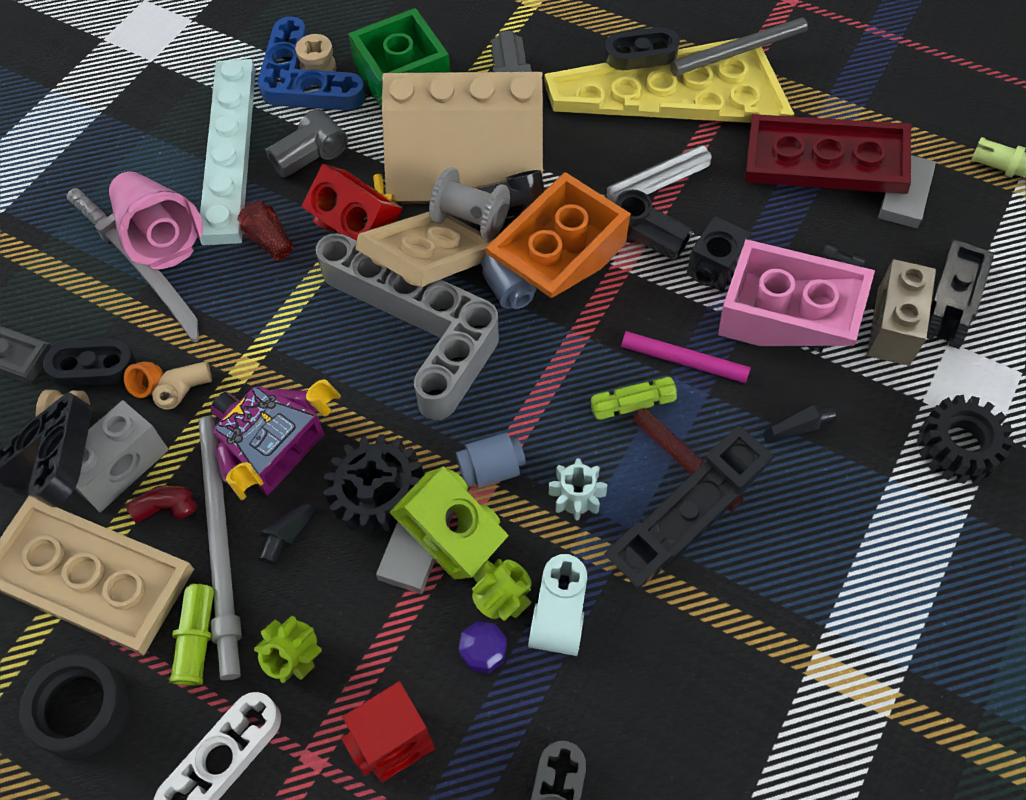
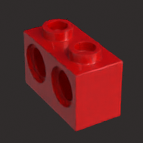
[301,164,403,241]
[341,681,435,783]

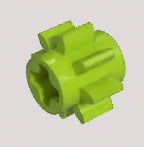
[472,559,531,621]
[254,616,322,683]

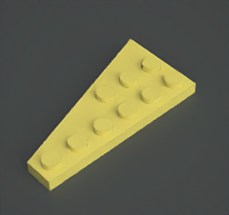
[544,38,794,123]

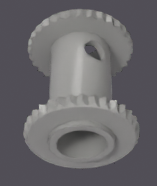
[429,167,510,241]

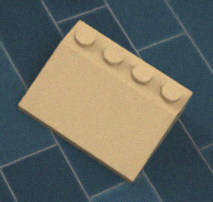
[382,72,543,204]

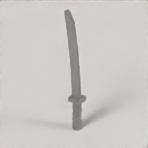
[67,188,199,342]

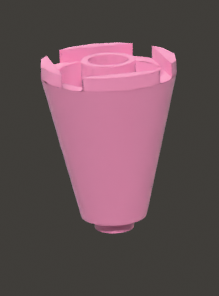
[109,171,203,269]

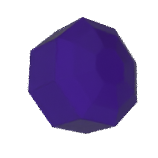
[459,621,507,674]

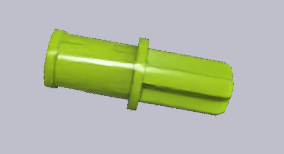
[169,584,214,686]

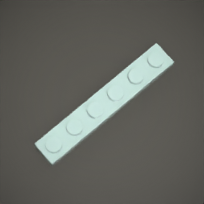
[199,59,256,245]

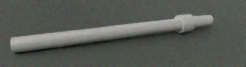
[199,416,242,680]

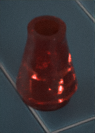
[237,201,294,261]

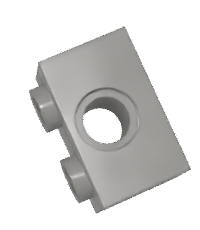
[75,400,169,513]

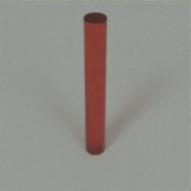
[633,408,743,512]

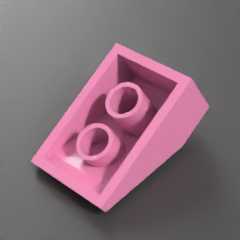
[718,239,875,346]

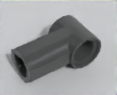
[491,31,532,72]
[265,109,348,178]

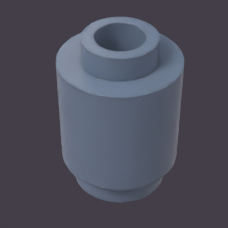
[481,254,537,309]
[455,432,526,488]

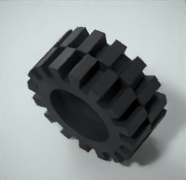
[917,395,1013,484]

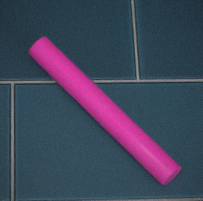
[621,331,751,384]

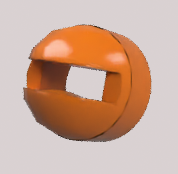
[124,361,164,398]

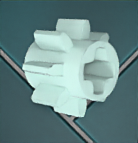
[549,459,607,520]

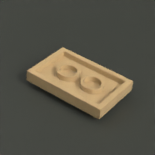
[355,212,494,287]

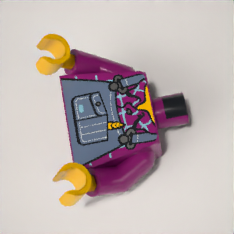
[211,380,341,500]

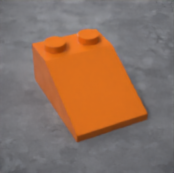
[485,172,631,298]

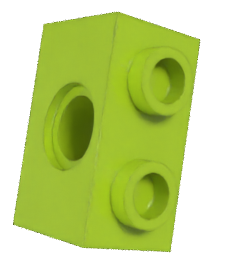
[389,466,509,580]

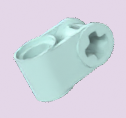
[528,554,587,656]

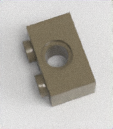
[867,259,936,366]

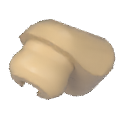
[152,361,212,410]

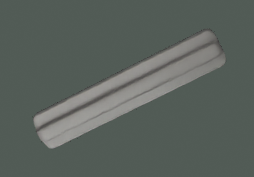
[606,145,712,203]

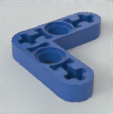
[258,16,366,110]

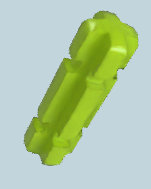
[591,377,677,420]

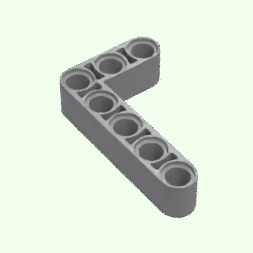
[316,233,499,420]

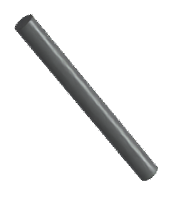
[670,17,808,76]

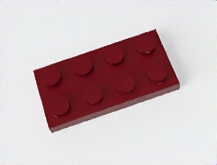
[745,114,911,194]

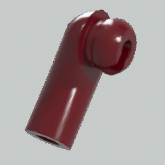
[125,485,197,524]

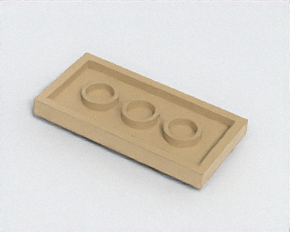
[0,496,194,656]

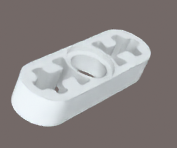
[154,692,281,800]

